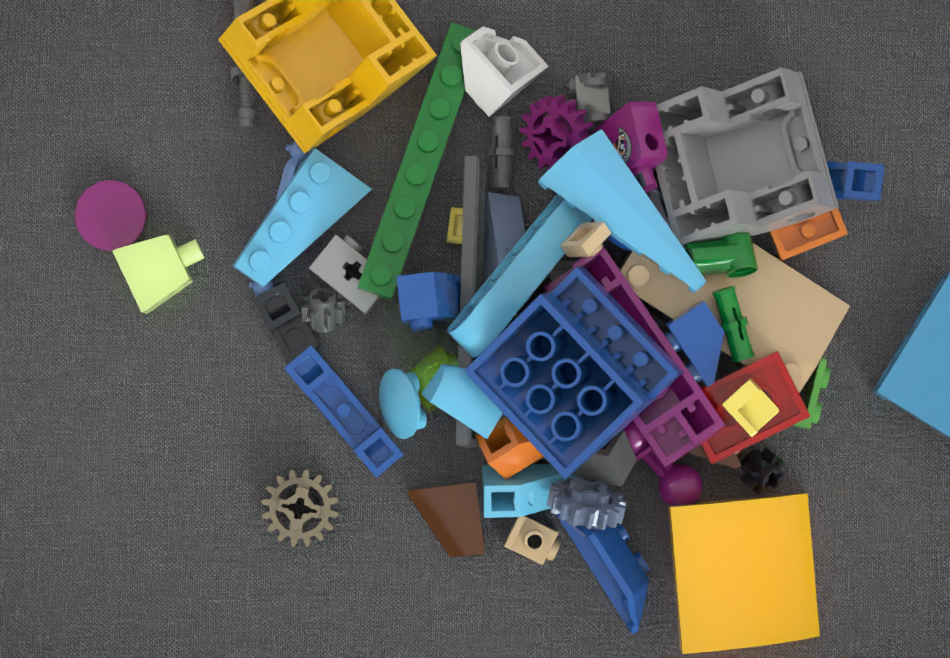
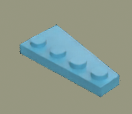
[232,148,372,287]

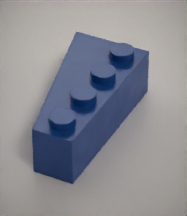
[396,272,461,332]

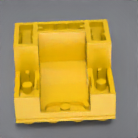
[218,0,437,154]

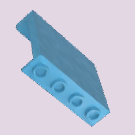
[871,270,950,438]

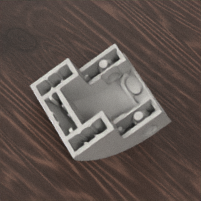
[655,67,839,247]

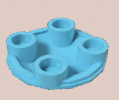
[379,368,427,439]

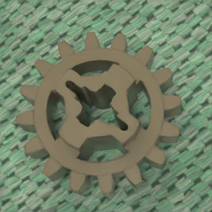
[261,469,339,547]

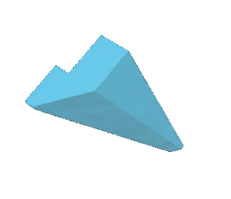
[538,129,706,293]

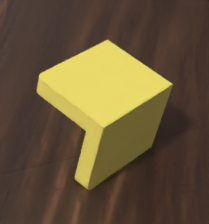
[722,378,779,437]

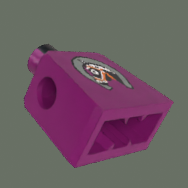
[589,102,668,193]

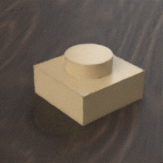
[560,222,611,258]

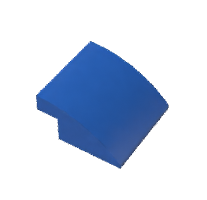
[464,266,684,479]

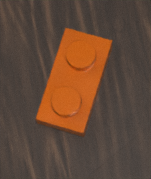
[768,208,848,261]

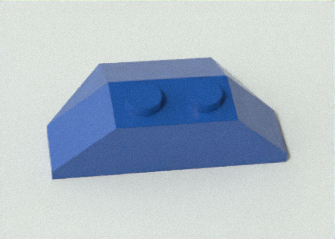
[556,514,650,634]

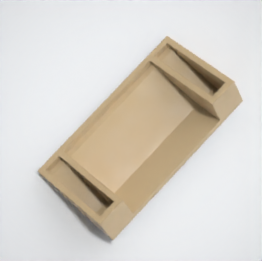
[619,226,850,393]

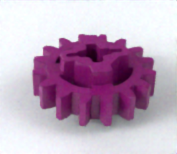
[520,95,593,169]

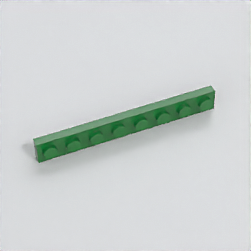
[357,22,476,300]

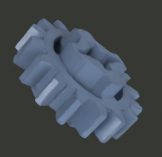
[546,477,627,530]

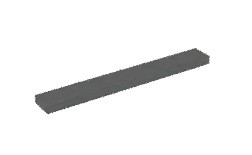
[456,156,487,448]

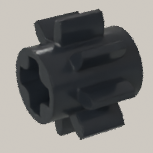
[740,447,785,494]

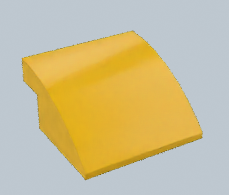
[668,493,820,654]

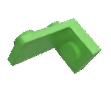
[792,358,831,429]

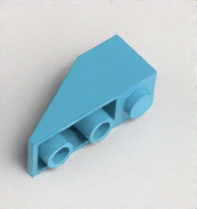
[482,464,589,518]

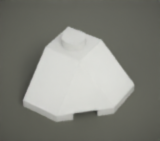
[460,26,549,117]

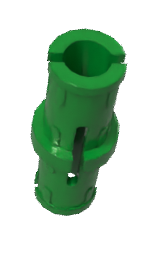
[712,286,755,362]

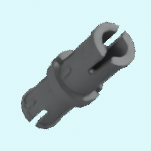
[488,116,516,190]

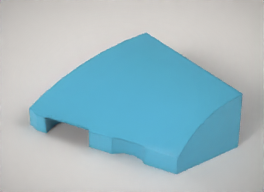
[421,364,503,439]

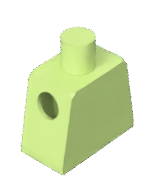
[112,234,205,314]

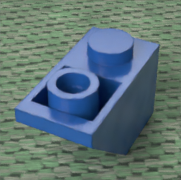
[664,301,724,387]

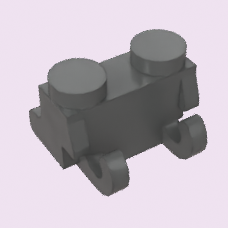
[569,72,614,134]

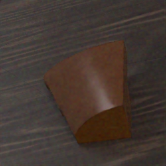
[408,482,485,557]

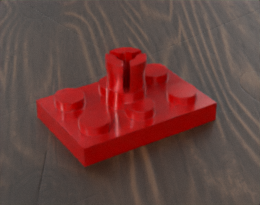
[700,351,811,464]

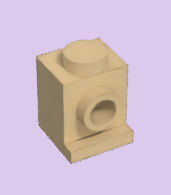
[504,516,562,565]

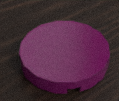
[74,180,147,252]

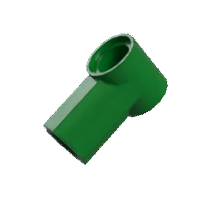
[683,233,758,278]

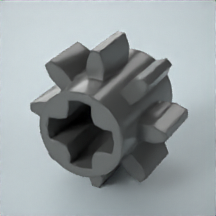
[301,288,345,333]

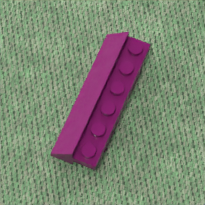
[544,246,725,468]

